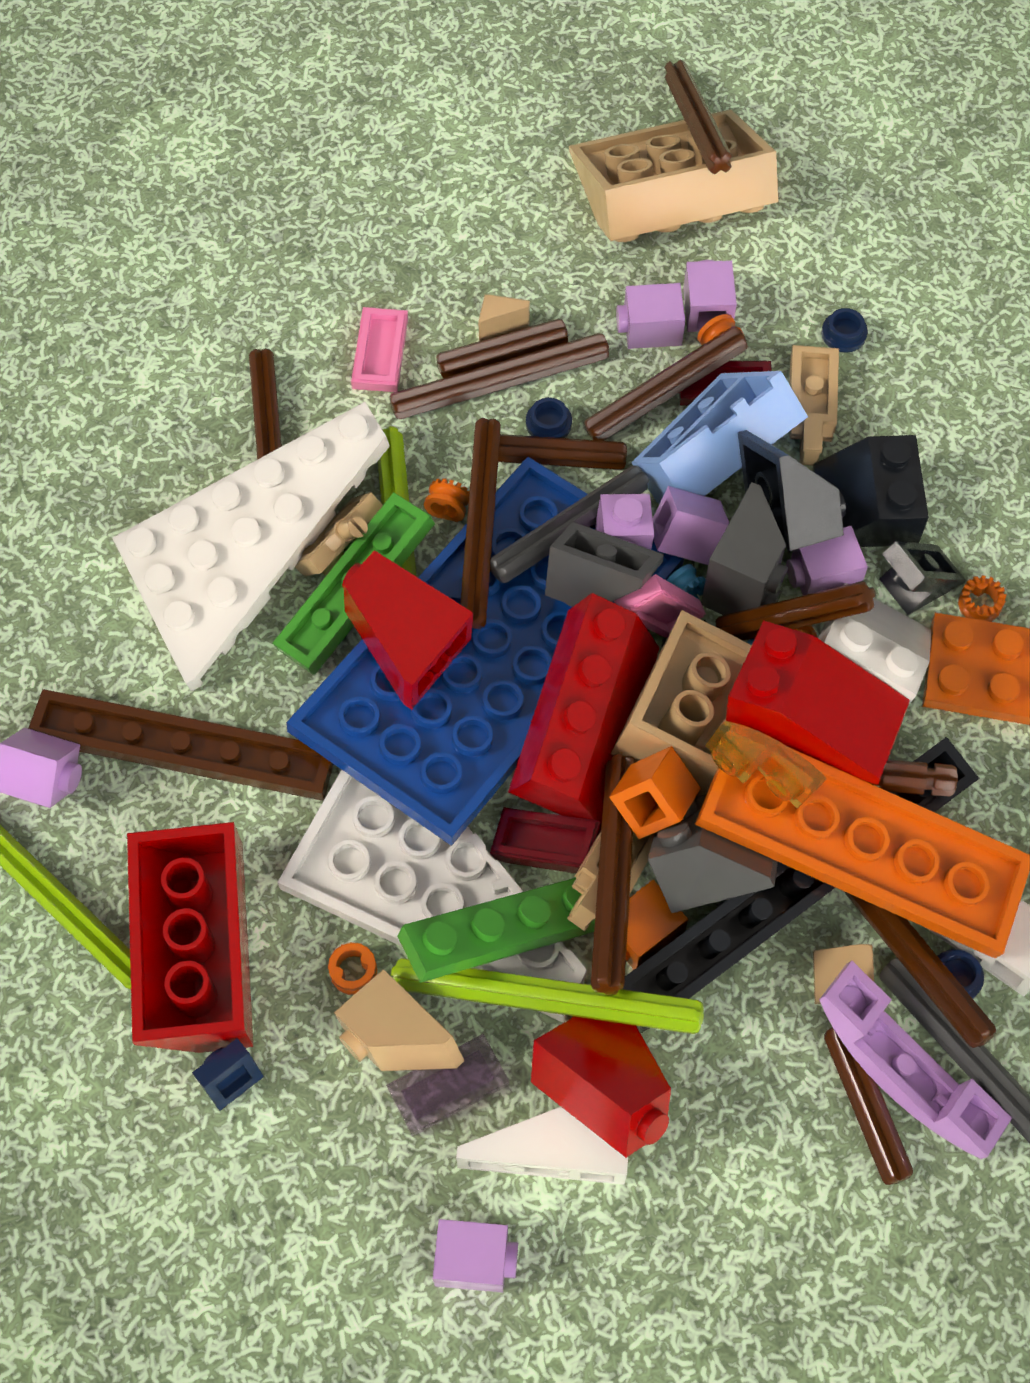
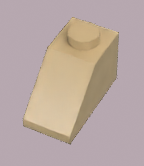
[334,969,465,1071]

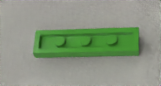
[272,492,435,675]
[397,878,595,983]

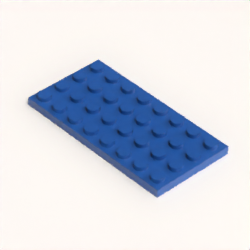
[286,457,684,846]

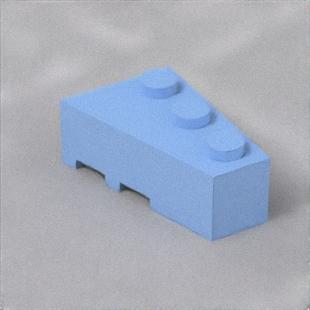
[631,371,808,504]

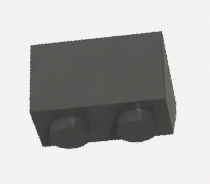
[701,482,788,615]
[648,794,778,913]

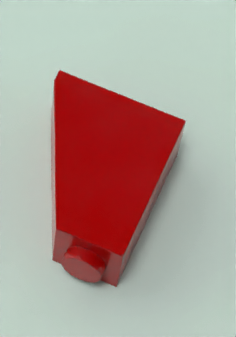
[342,550,473,710]
[531,1016,671,1158]

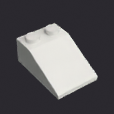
[818,583,931,704]

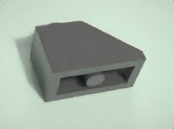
[545,522,664,607]

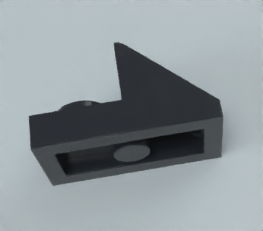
[879,541,966,615]

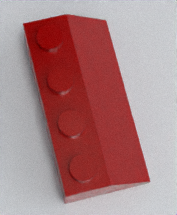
[508,593,659,823]
[127,822,254,1053]

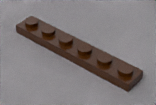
[28,689,334,801]

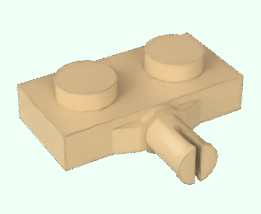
[295,492,383,577]

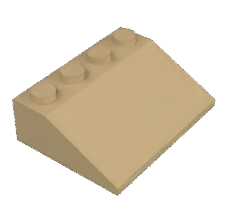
[569,109,779,242]
[611,610,752,797]

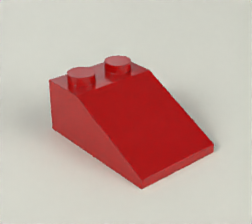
[724,620,910,785]

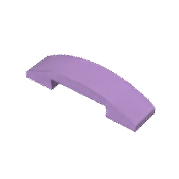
[819,961,1012,1159]

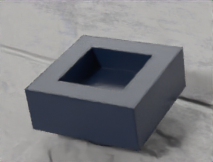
[192,1038,264,1111]

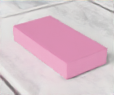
[351,307,408,392]
[614,574,706,638]

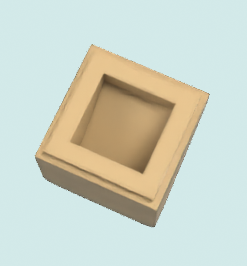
[478,294,530,341]
[813,944,874,1004]

